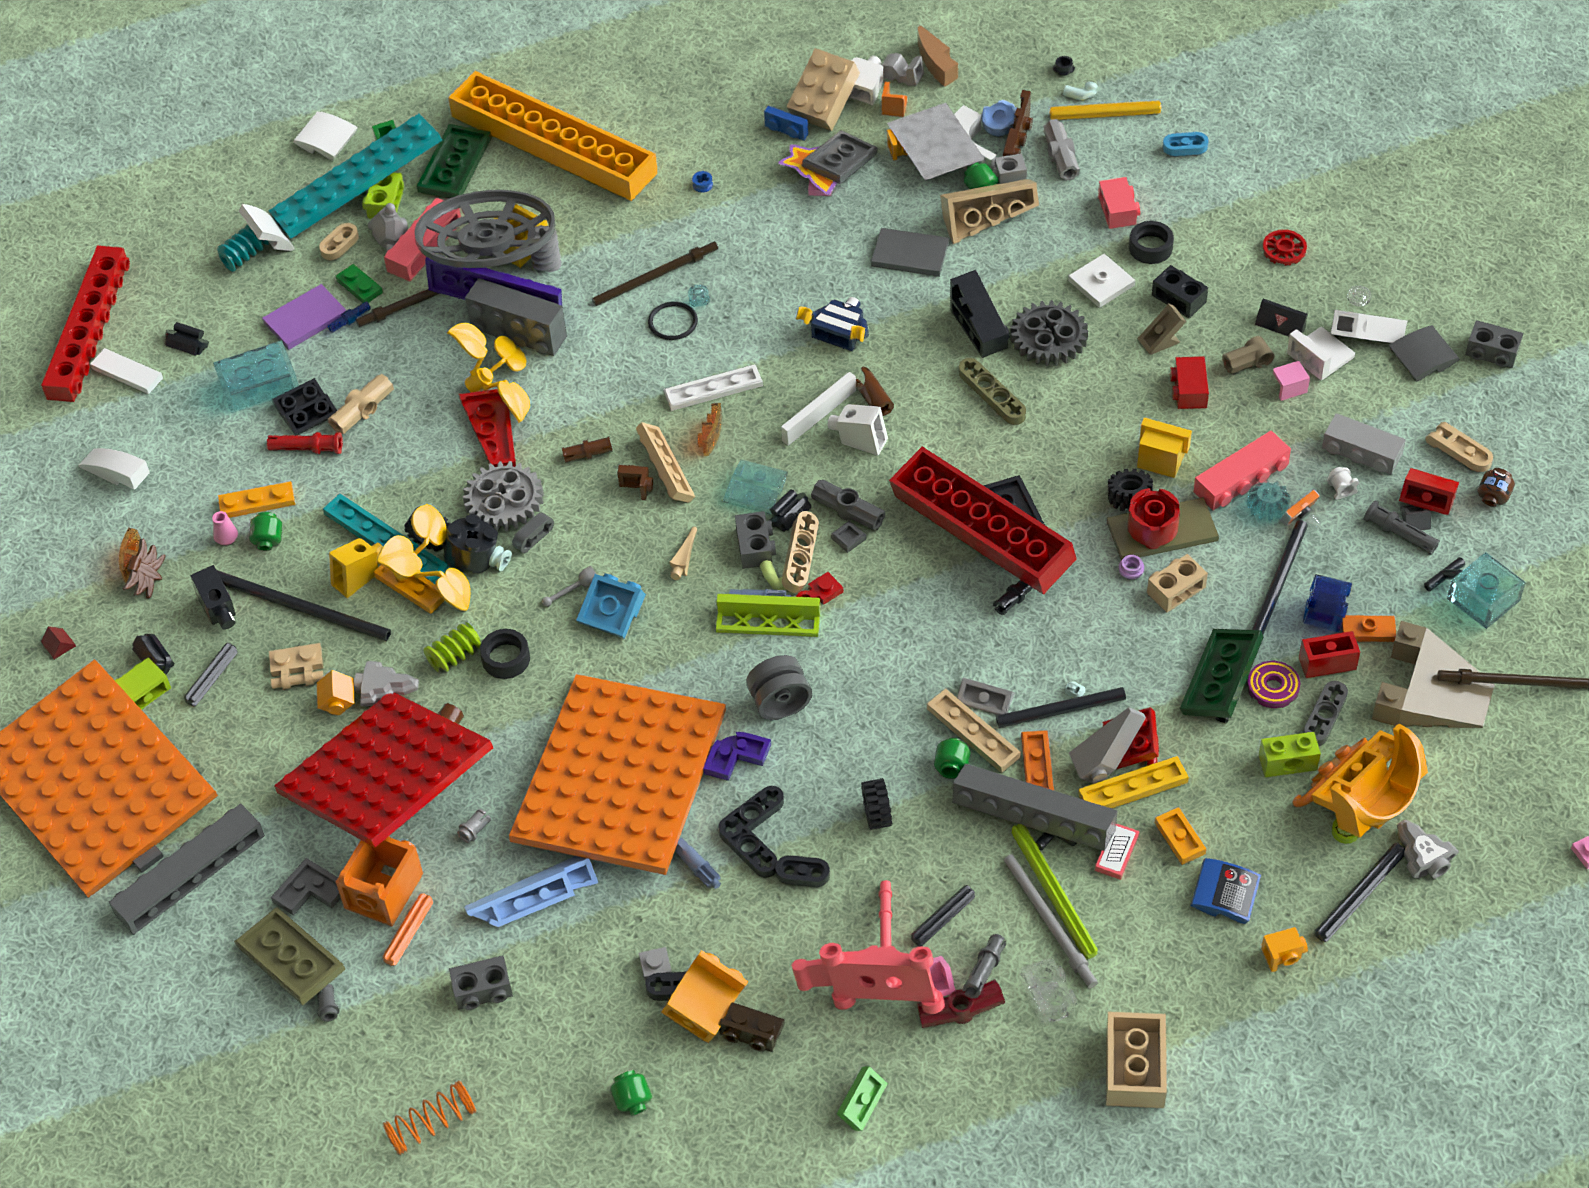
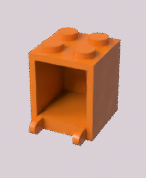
[336,836,423,927]

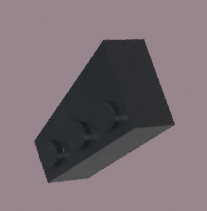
[950,270,1010,358]

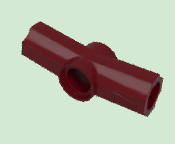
[917,979,1005,1028]

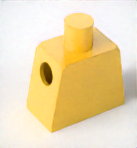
[329,538,383,599]

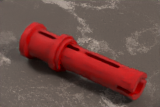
[267,432,343,454]

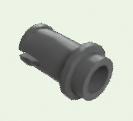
[317,984,340,1022]

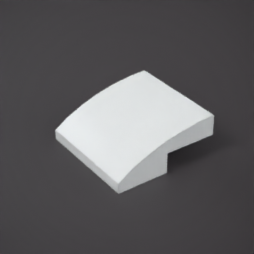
[293,111,357,160]
[239,204,295,251]

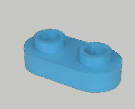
[1163,132,1209,156]

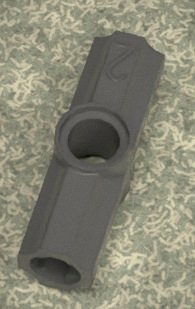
[811,479,885,530]

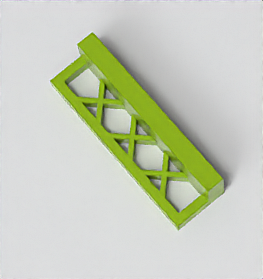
[716,594,821,637]

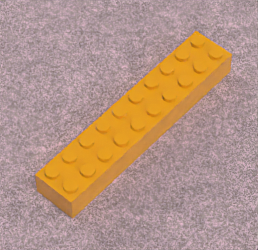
[448,71,658,201]

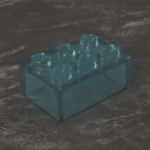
[213,340,299,414]

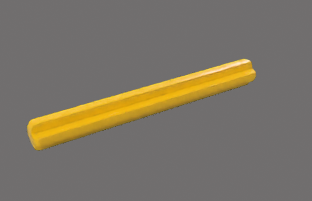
[1050,100,1161,120]

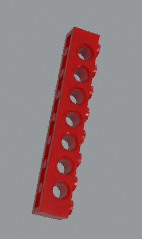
[41,245,130,402]

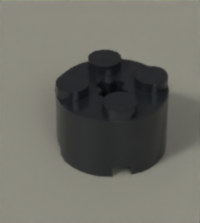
[444,514,498,574]

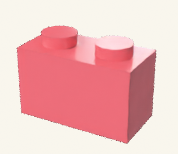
[1098,177,1140,229]

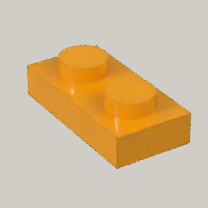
[1154,807,1206,865]

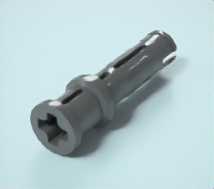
[1364,500,1440,555]

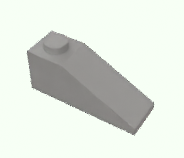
[1069,707,1146,784]

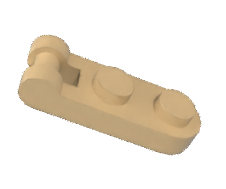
[1425,422,1493,472]

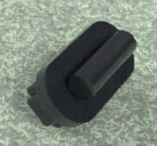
[165,322,209,356]
[769,489,812,532]
[132,634,175,675]

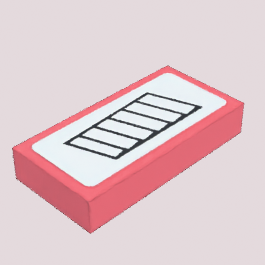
[1095,824,1139,880]

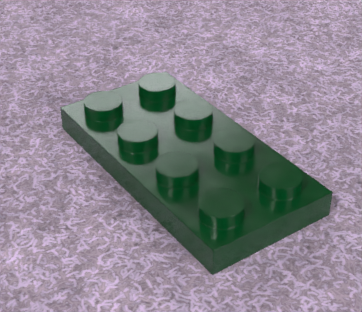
[417,124,492,199]
[1180,628,1264,718]

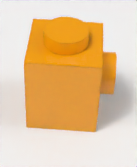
[317,670,354,715]

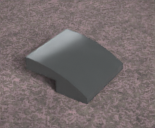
[1389,325,1460,382]

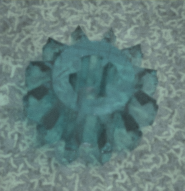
[1247,479,1291,522]

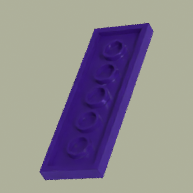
[425,255,562,305]

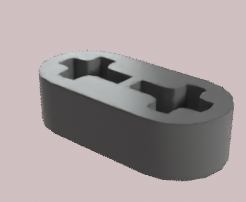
[512,512,554,553]

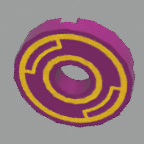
[1247,660,1301,709]

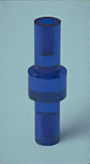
[327,301,371,333]

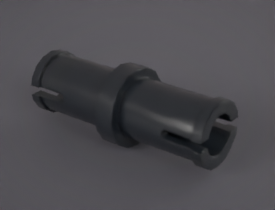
[993,580,1033,615]

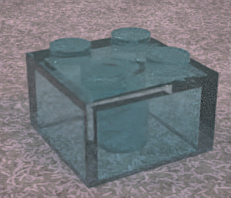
[1447,552,1526,629]

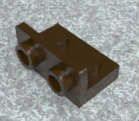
[719,1002,785,1052]

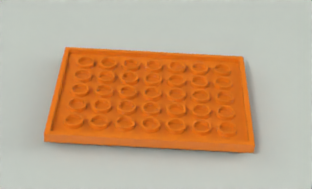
[0,659,218,898]
[509,674,726,875]

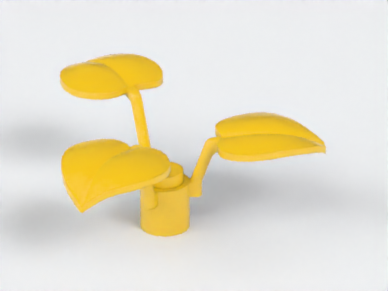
[447,323,530,423]
[376,504,470,611]

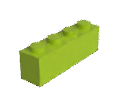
[115,658,171,710]

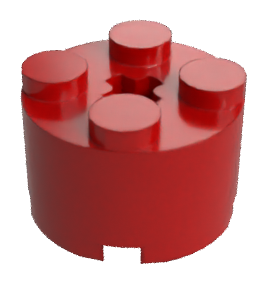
[1127,488,1180,549]

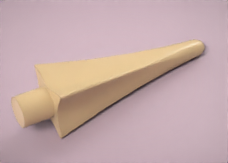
[669,527,697,580]

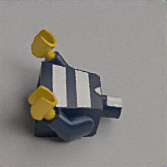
[796,297,869,352]

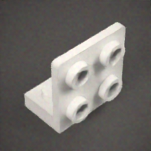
[1287,327,1355,381]

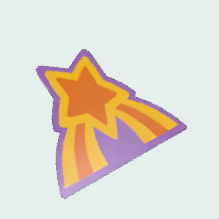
[779,145,837,195]

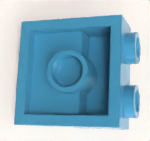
[576,573,646,639]

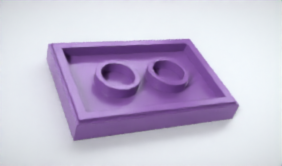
[262,284,348,350]

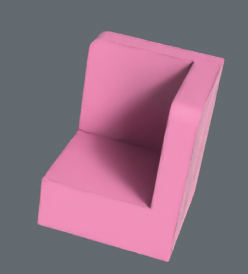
[1273,361,1310,401]
[929,956,955,996]

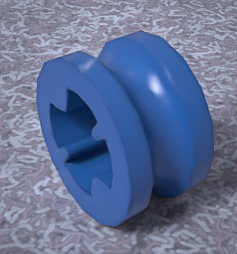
[692,171,713,193]

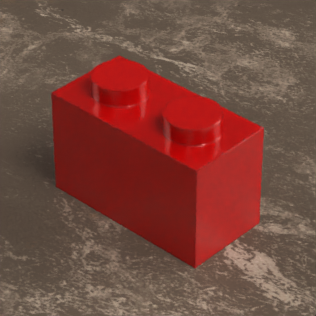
[1170,356,1209,409]
[1399,468,1460,515]
[1298,631,1360,678]

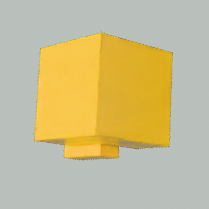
[1137,417,1192,478]

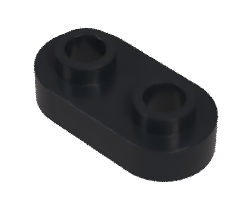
[775,855,830,887]

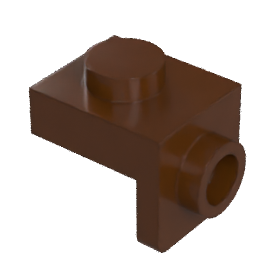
[617,465,653,500]

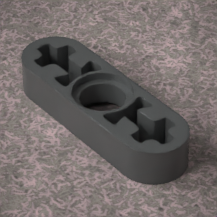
[1304,681,1348,746]

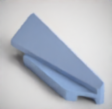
[464,856,598,927]

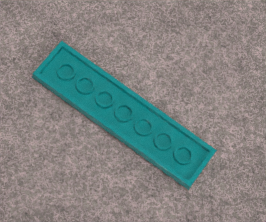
[269,113,442,239]

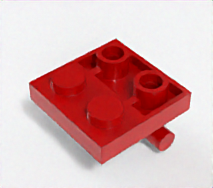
[1103,707,1159,770]

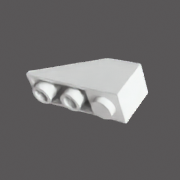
[1331,310,1407,343]

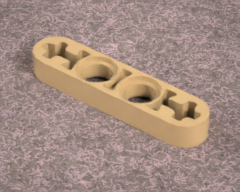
[782,511,819,593]

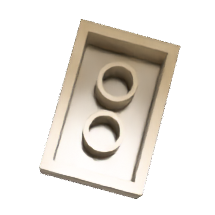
[787,48,860,131]
[1106,1012,1167,1108]

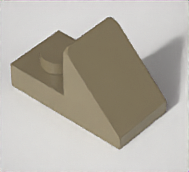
[1137,304,1186,355]

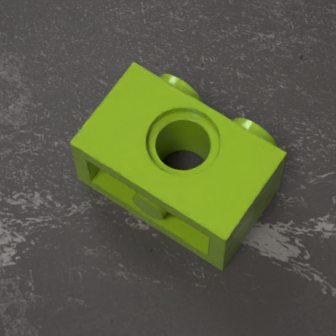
[1258,732,1321,778]

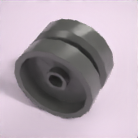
[746,655,813,720]

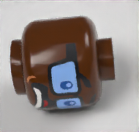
[1477,468,1515,507]

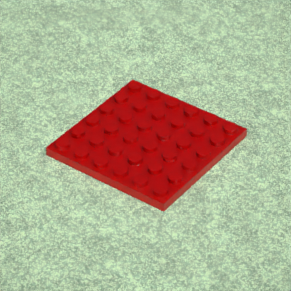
[274,693,494,848]

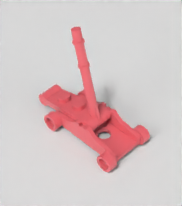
[792,880,945,1014]

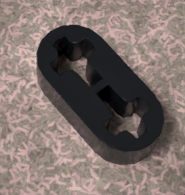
[645,972,686,1001]

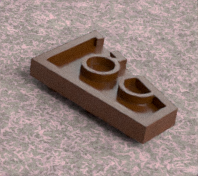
[1003,90,1033,157]

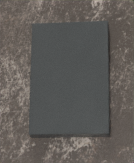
[802,130,878,184]
[871,228,949,277]

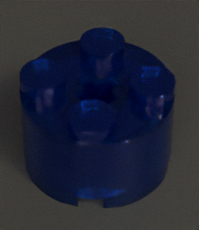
[1303,574,1352,632]

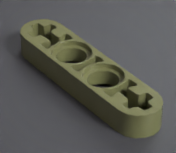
[959,358,1026,425]

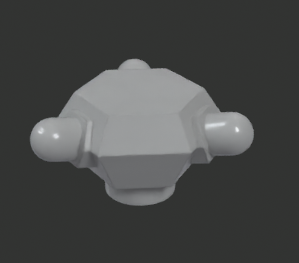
[368,203,408,252]

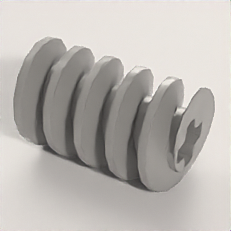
[527,226,561,272]

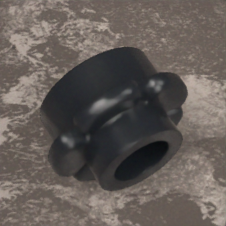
[1053,56,1075,76]

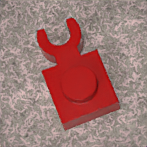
[796,572,844,605]

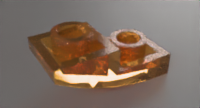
[698,403,722,456]
[119,527,141,583]

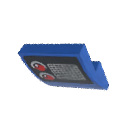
[1190,858,1261,924]

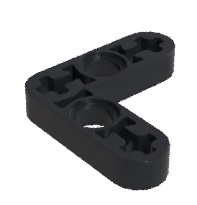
[718,786,784,878]

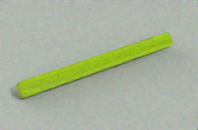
[1011,824,1098,960]

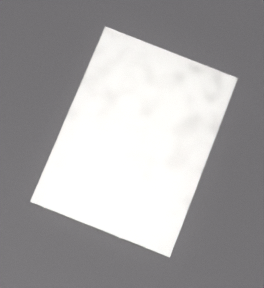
[887,103,985,180]

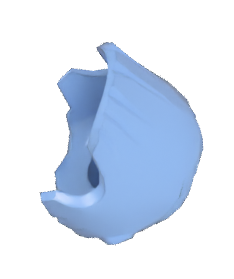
[981,100,1016,137]

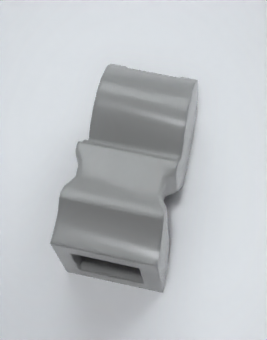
[881,53,924,86]

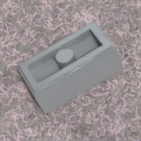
[957,678,1015,715]

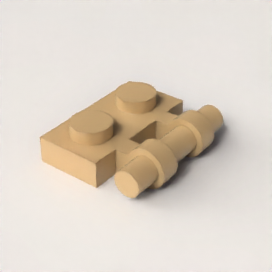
[269,643,324,690]

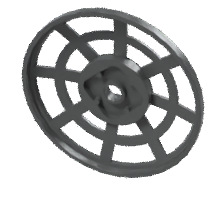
[414,190,556,268]

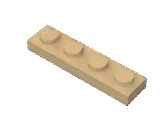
[636,422,695,503]
[927,689,1021,773]

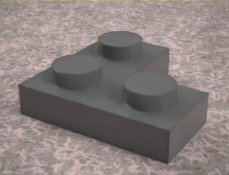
[271,858,341,916]

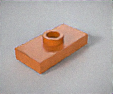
[1341,615,1396,642]

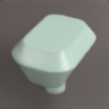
[1065,682,1085,698]

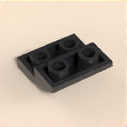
[272,378,337,435]

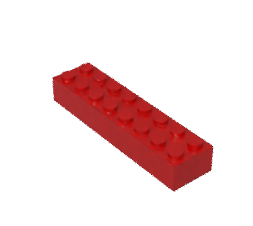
[889,446,1077,595]

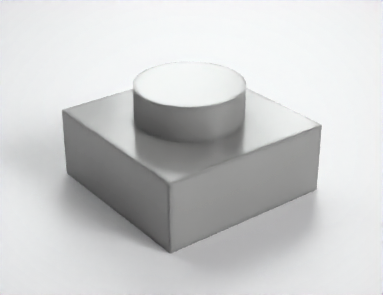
[639,947,672,981]

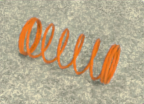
[383,1081,476,1155]

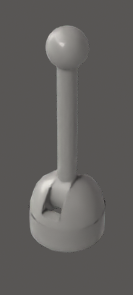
[542,566,596,607]

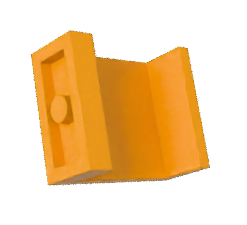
[661,950,749,1043]

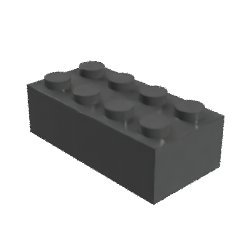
[465,278,567,356]

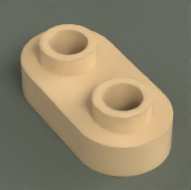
[319,223,359,260]

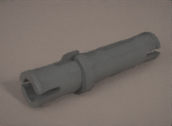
[962,934,1006,998]

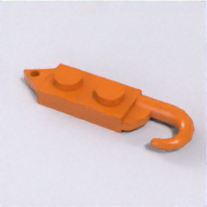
[1293,737,1368,807]

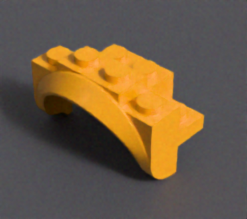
[1312,724,1428,838]

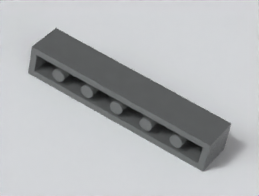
[952,763,1118,851]
[109,803,265,935]

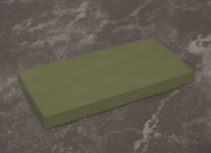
[1107,497,1219,560]
[234,907,346,1005]

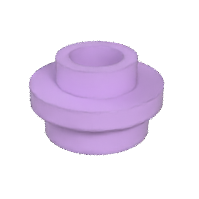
[1119,555,1144,579]

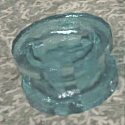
[688,285,710,307]

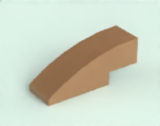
[918,26,958,87]

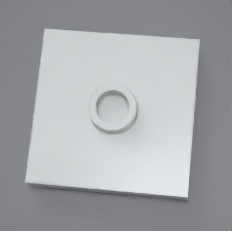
[1068,254,1135,308]

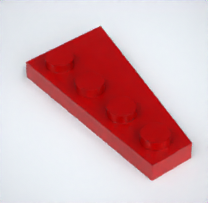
[459,389,516,467]

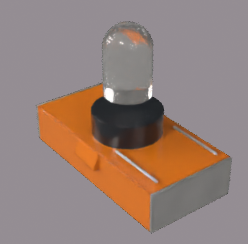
[1280,490,1321,530]

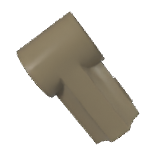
[1222,336,1275,374]

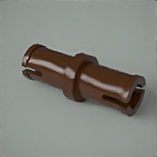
[562,436,613,463]

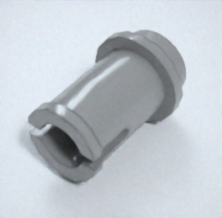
[457,809,491,843]

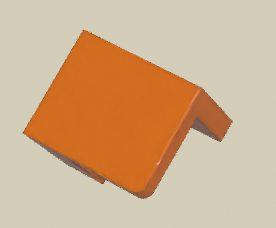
[882,82,907,117]

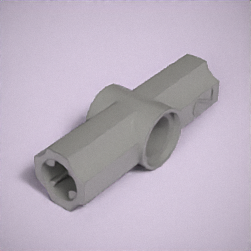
[1043,119,1080,181]

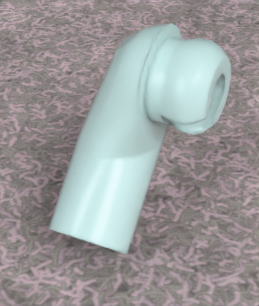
[1063,81,1097,101]

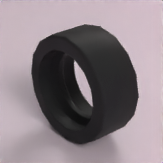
[1129,221,1174,264]
[480,628,530,679]

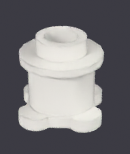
[1327,467,1359,500]

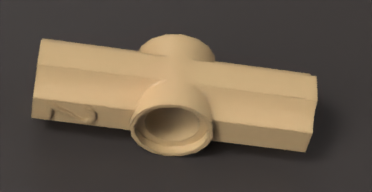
[328,374,394,434]

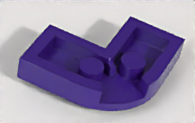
[703,732,771,781]

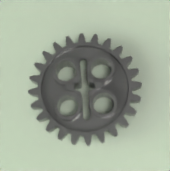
[1010,300,1088,366]

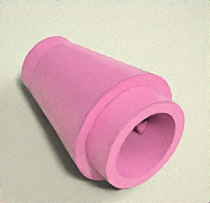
[212,511,238,545]

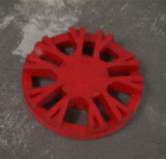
[1262,229,1307,266]

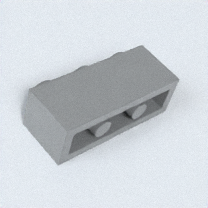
[1322,413,1406,475]

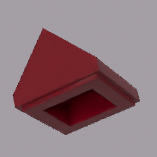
[41,626,76,660]

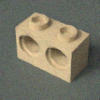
[1147,554,1208,613]

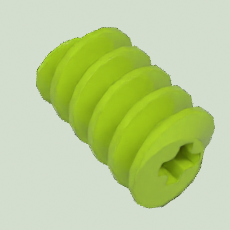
[423,622,481,672]

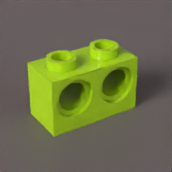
[362,172,404,219]

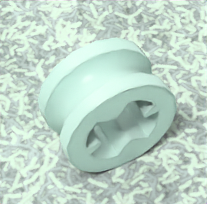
[489,546,512,571]

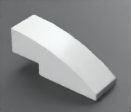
[79,448,150,490]

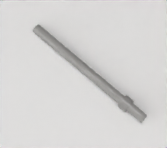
[1004,854,1098,988]

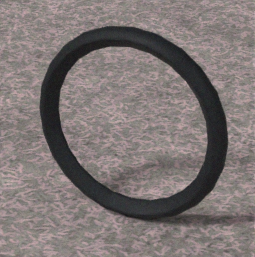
[648,301,698,340]

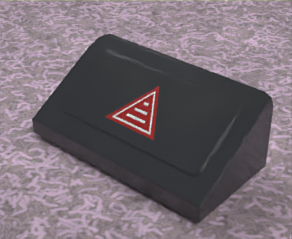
[1255,298,1308,337]

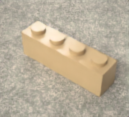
[940,179,1039,244]

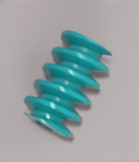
[217,224,269,272]

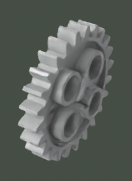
[463,461,544,531]

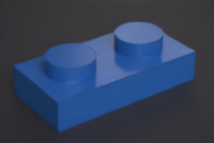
[764,106,808,140]

